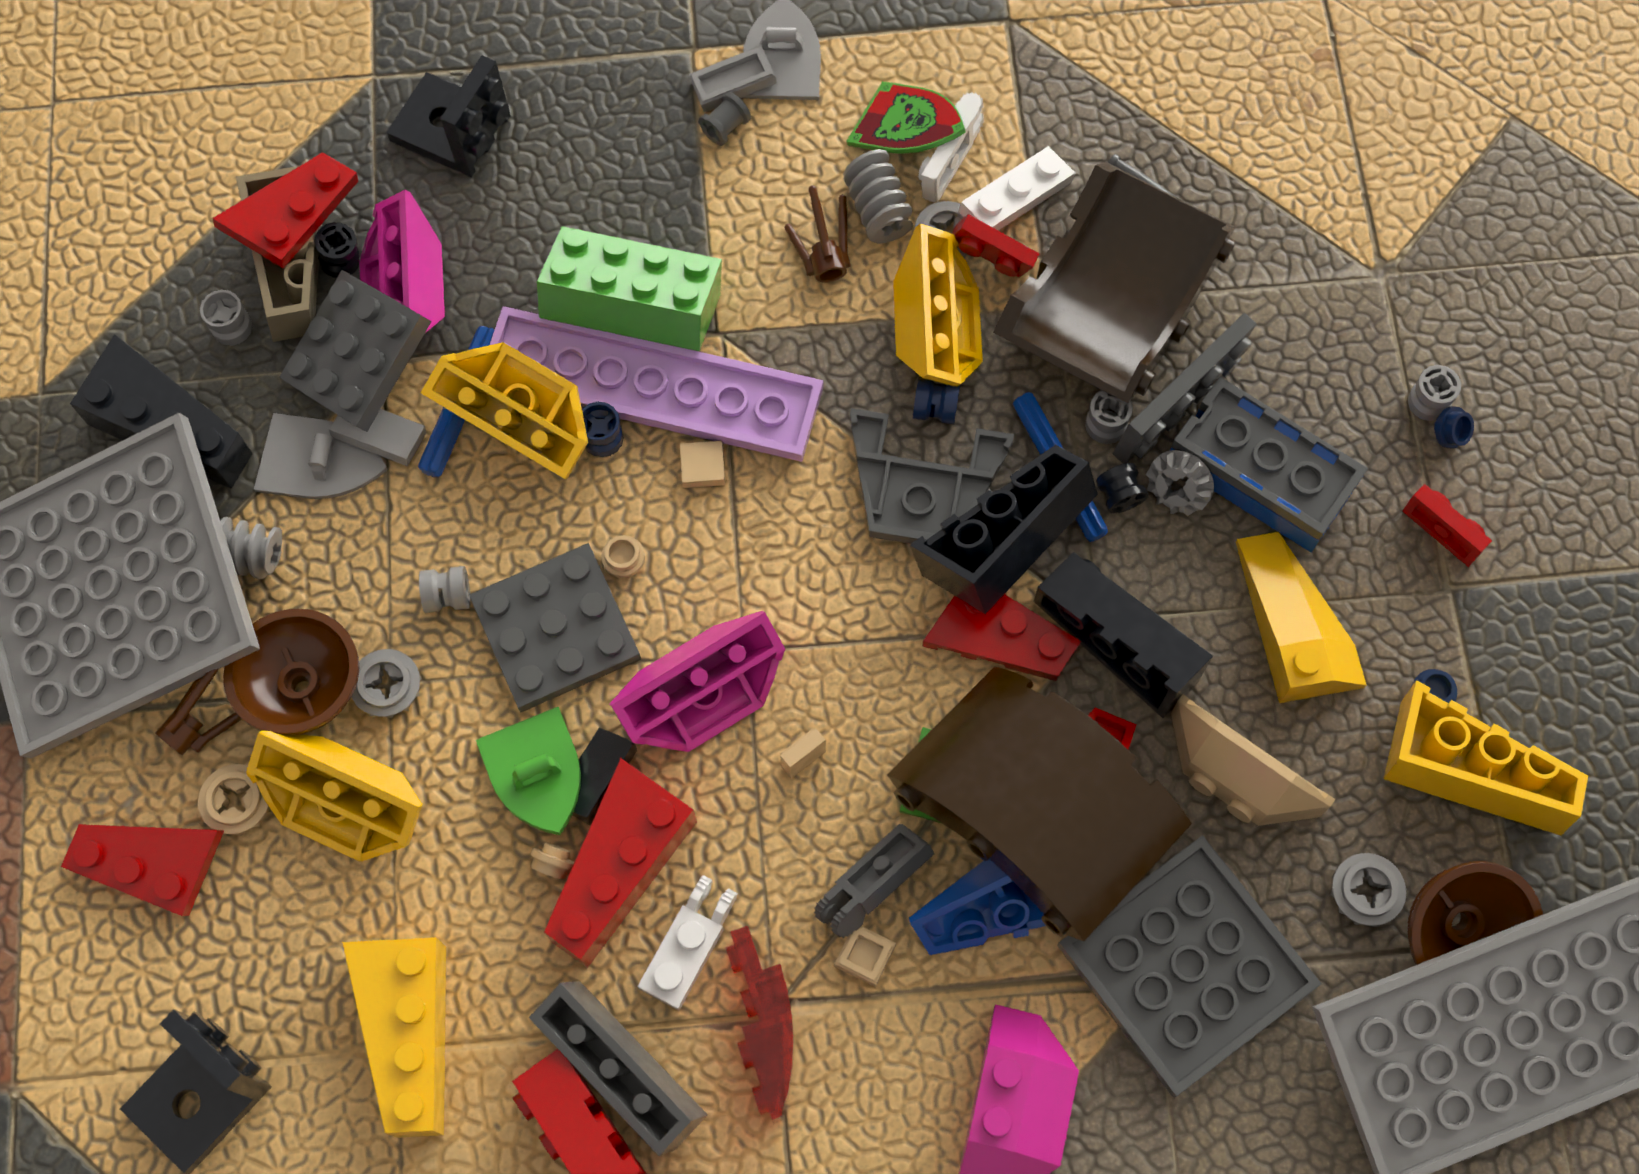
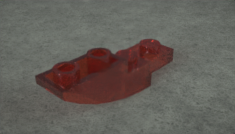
[725,926,794,1124]

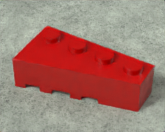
[544,758,697,968]
[512,1048,647,1174]

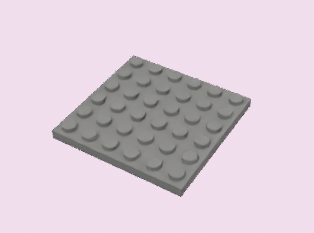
[0,413,260,759]

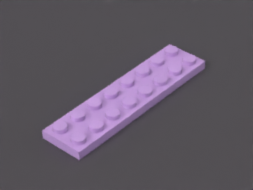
[490,306,823,462]

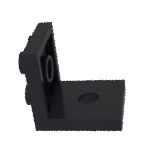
[386,55,511,178]
[120,1009,272,1174]

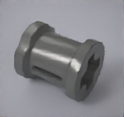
[698,92,751,146]

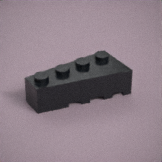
[70,334,253,489]
[1034,552,1213,718]

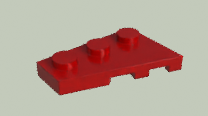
[212,152,358,269]

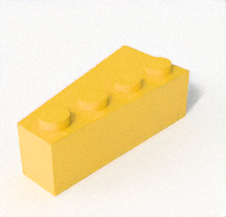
[1384,680,1588,836]
[342,937,446,1138]

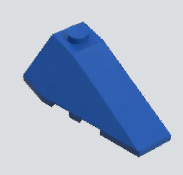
[909,859,1046,955]

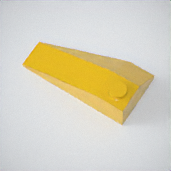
[1236,532,1367,703]

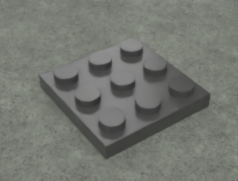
[279,270,432,432]
[469,543,641,713]

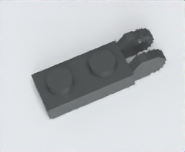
[814,824,935,938]

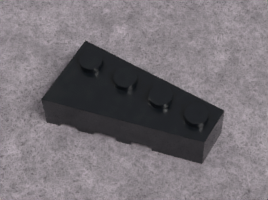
[910,445,1098,614]

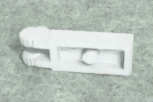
[918,92,984,203]
[637,875,738,1011]

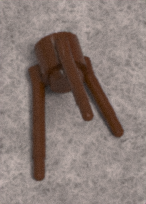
[784,185,851,283]
[155,669,242,755]

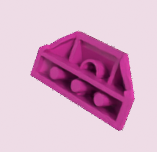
[359,190,445,333]
[609,610,785,752]
[958,1004,1079,1174]

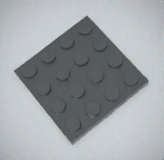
[1057,835,1322,1098]

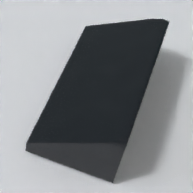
[572,728,637,826]

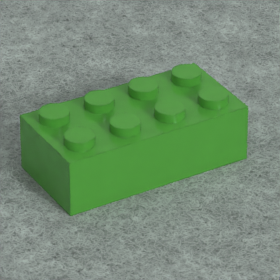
[537,226,722,351]

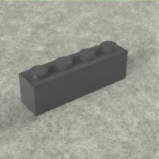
[529,981,708,1156]

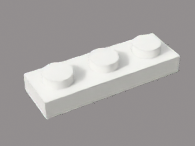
[958,146,1075,230]

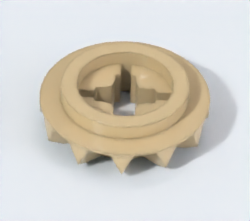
[198,764,270,835]

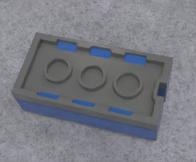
[1170,377,1368,553]

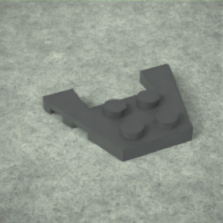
[850,408,1014,544]

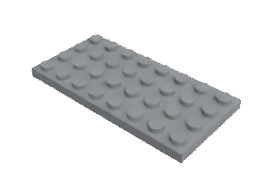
[1312,877,1639,1174]

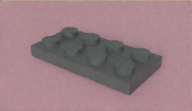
[1113,313,1257,464]

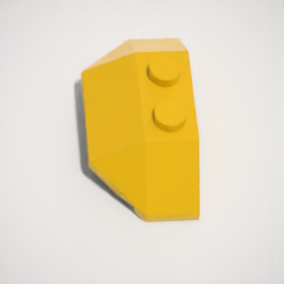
[893,223,983,387]
[420,342,588,480]
[246,730,423,862]

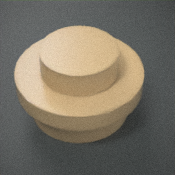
[601,535,645,578]
[530,842,574,880]

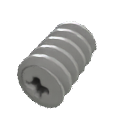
[843,149,913,244]
[220,517,282,579]

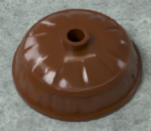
[223,609,360,736]
[1408,861,1543,965]

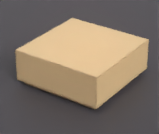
[680,441,725,488]
[780,728,826,778]
[834,926,896,987]

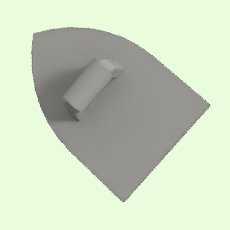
[742,0,821,100]
[254,413,388,499]

